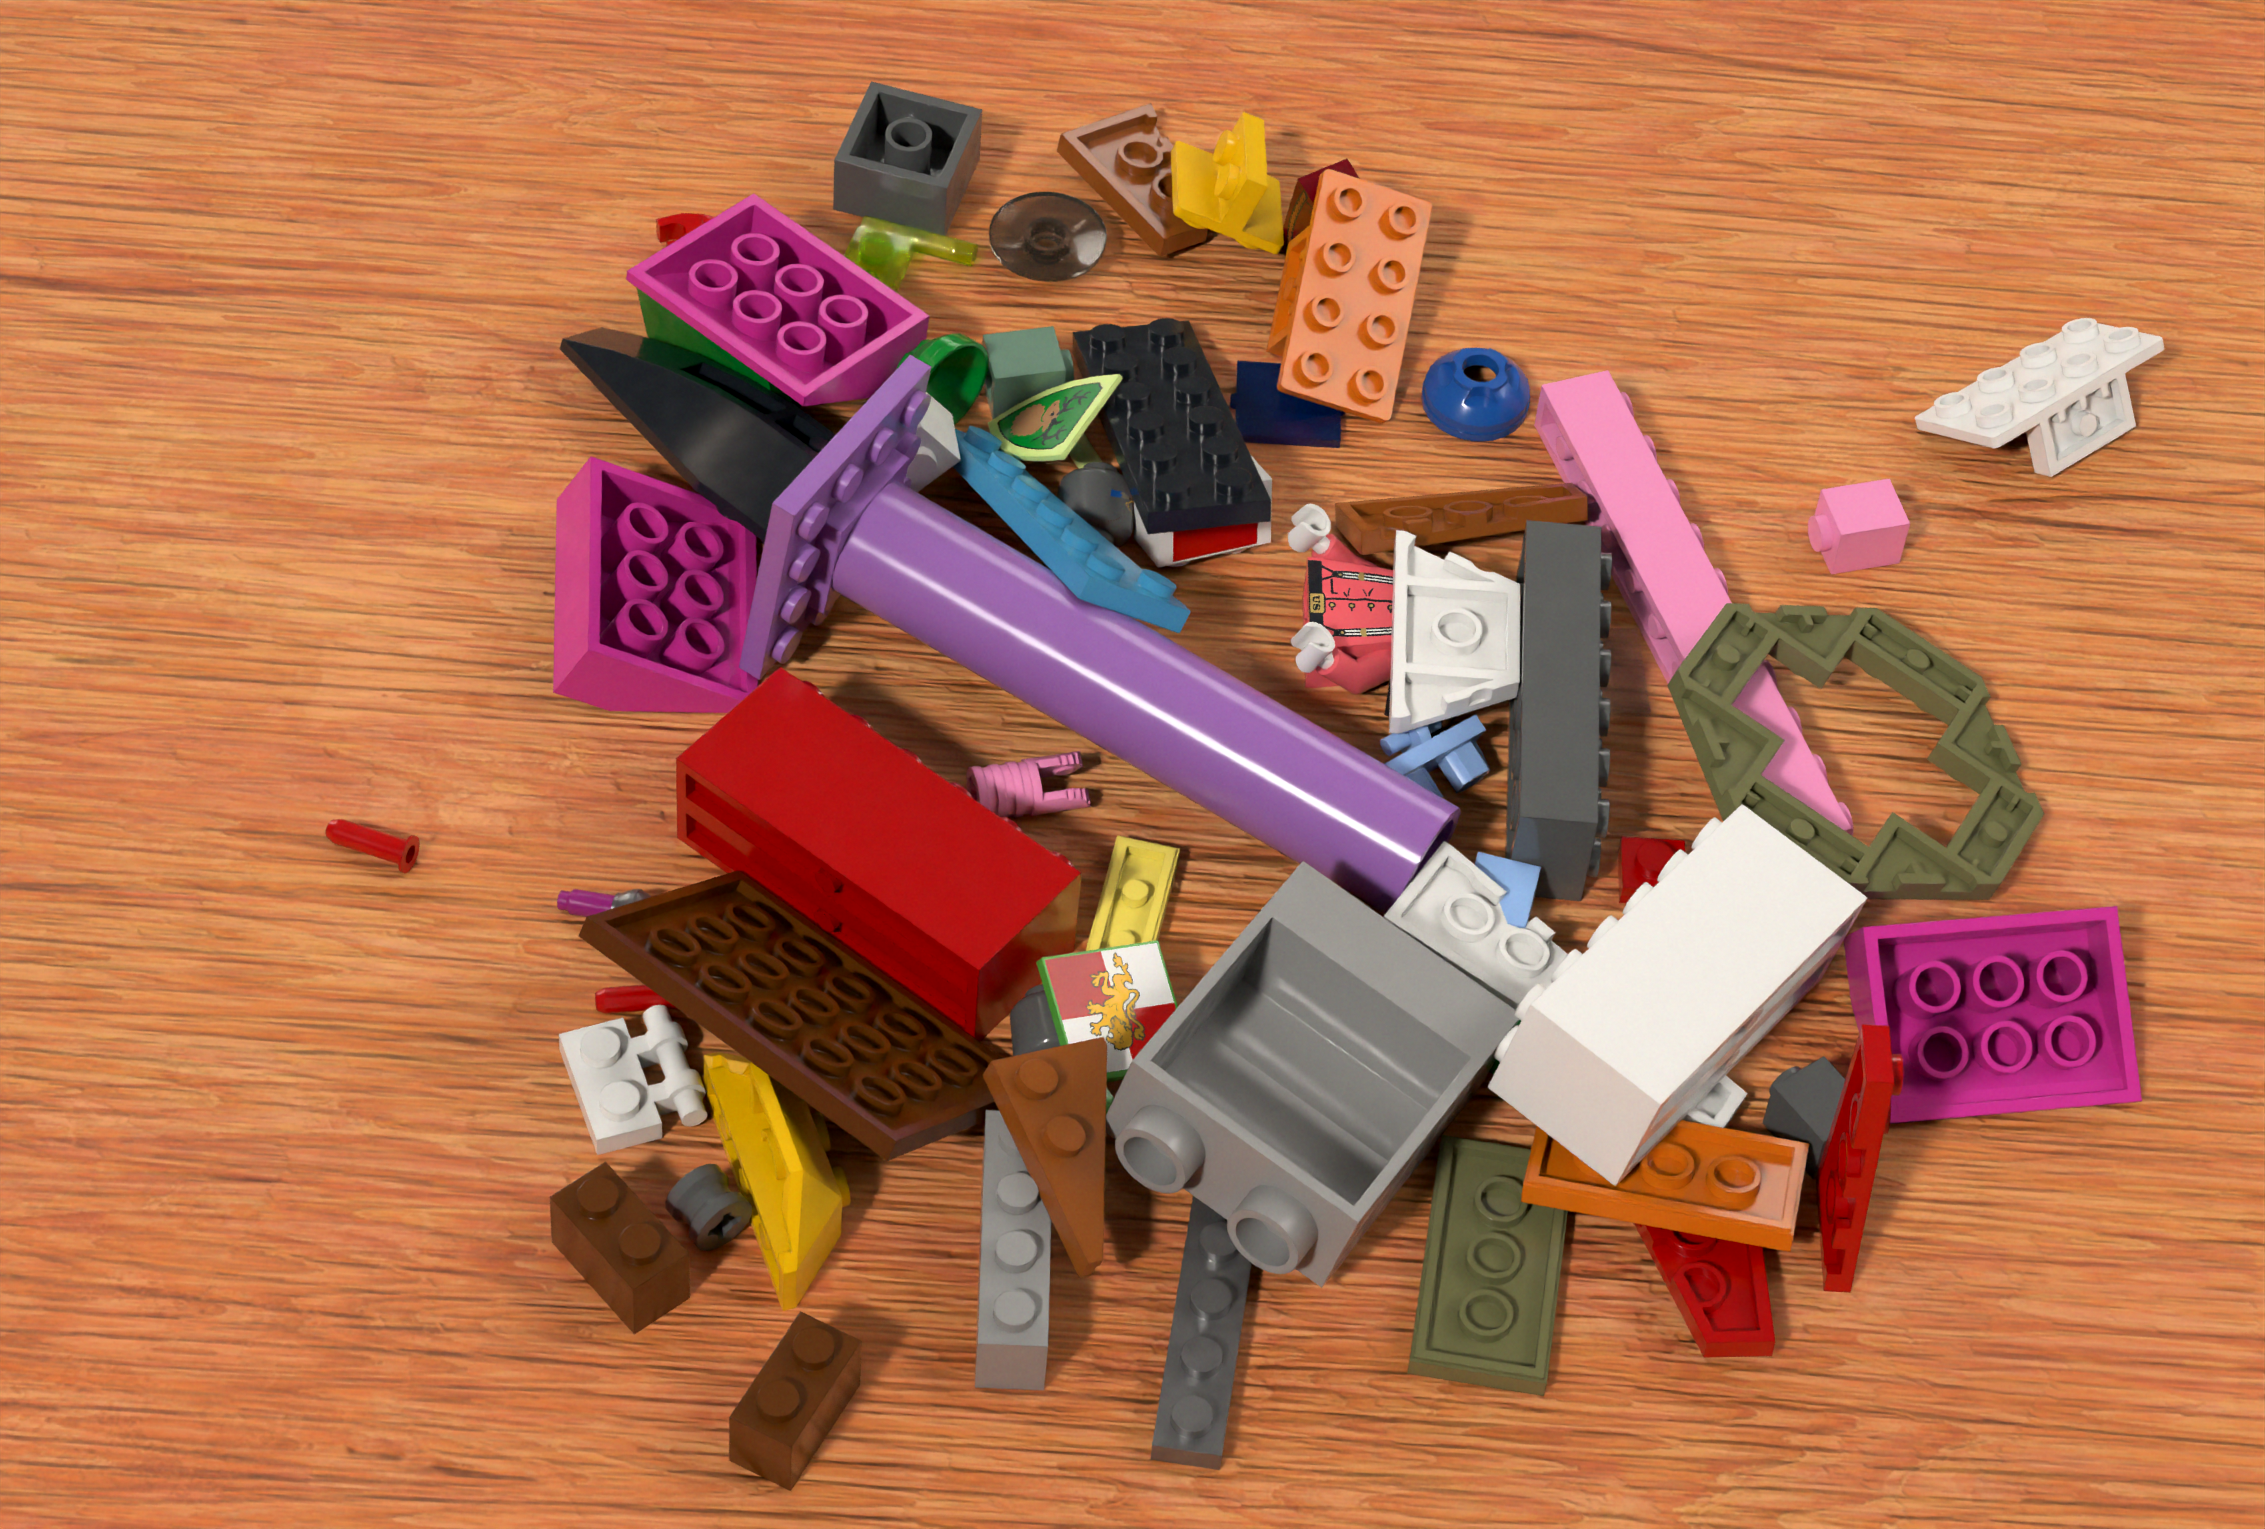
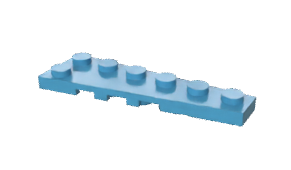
[953,426,1191,633]

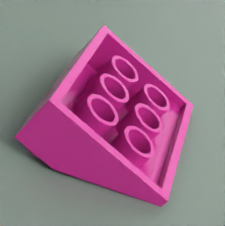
[626,193,929,406]
[553,456,758,713]
[1843,906,2142,1124]

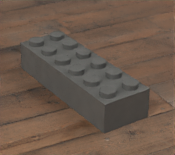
[1505,520,1612,901]

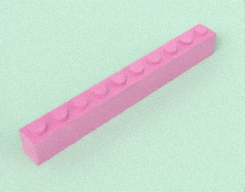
[1534,370,1853,836]

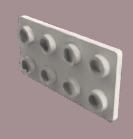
[1915,318,2165,477]

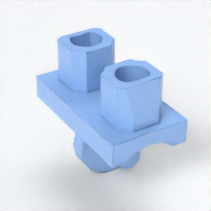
[1380,714,1490,798]

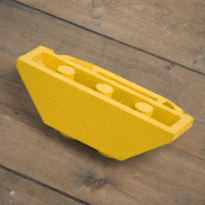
[704,1052,851,1311]

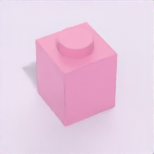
[1808,479,1910,574]

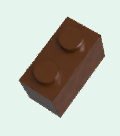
[550,1161,690,1334]
[729,1311,862,1491]

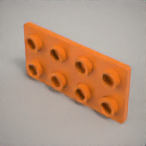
[1266,169,1432,423]

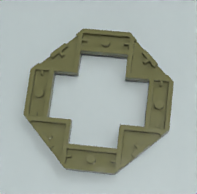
[1667,603,2044,900]

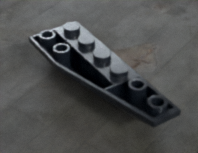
[559,327,836,545]

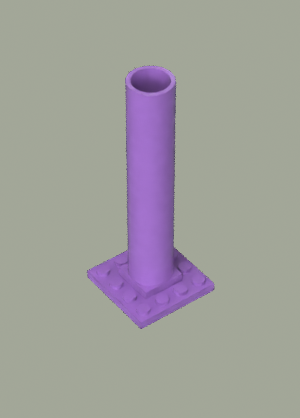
[739,355,1461,914]

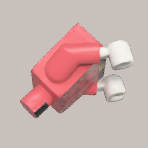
[1288,504,1393,694]

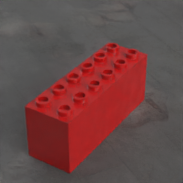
[676,667,1081,1042]

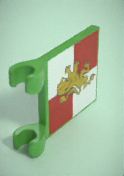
[1036,940,1178,1115]

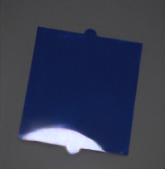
[1230,361,1346,448]

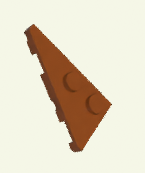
[983,1037,1107,1278]

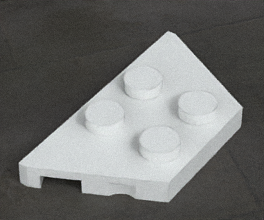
[1389,530,1520,734]

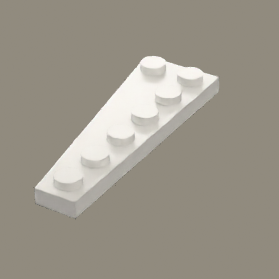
[1384,841,1748,1128]

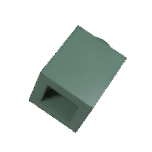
[982,326,1074,419]

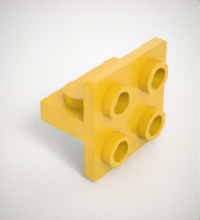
[1171,112,1284,254]

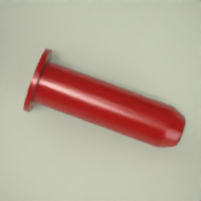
[325,819,420,873]
[595,985,678,1014]

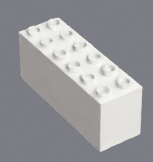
[1488,804,1868,1186]

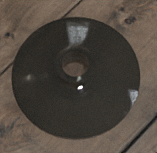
[989,192,1107,282]

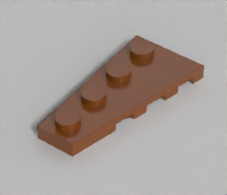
[1335,483,1588,555]

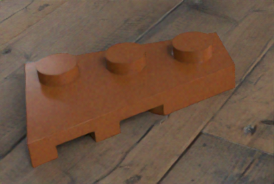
[1057,103,1208,257]

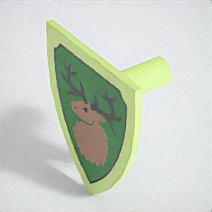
[988,374,1123,469]

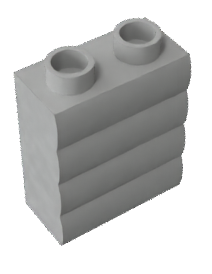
[1106,861,1520,1288]

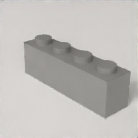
[975,1110,1051,1390]

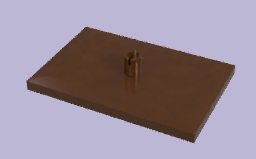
[579,870,1002,1161]

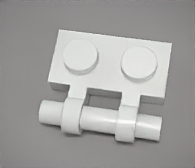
[559,1005,707,1155]

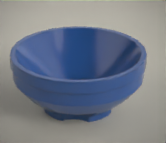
[1421,347,1530,442]

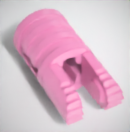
[967,751,1091,818]

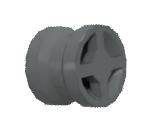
[665,1164,752,1251]

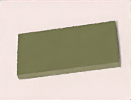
[1407,1135,1568,1396]

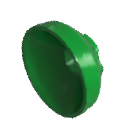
[897,333,989,425]

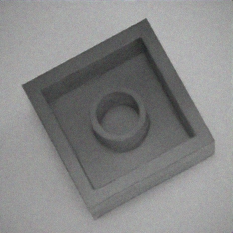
[833,81,982,238]

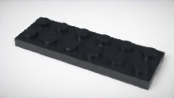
[1073,318,1271,534]

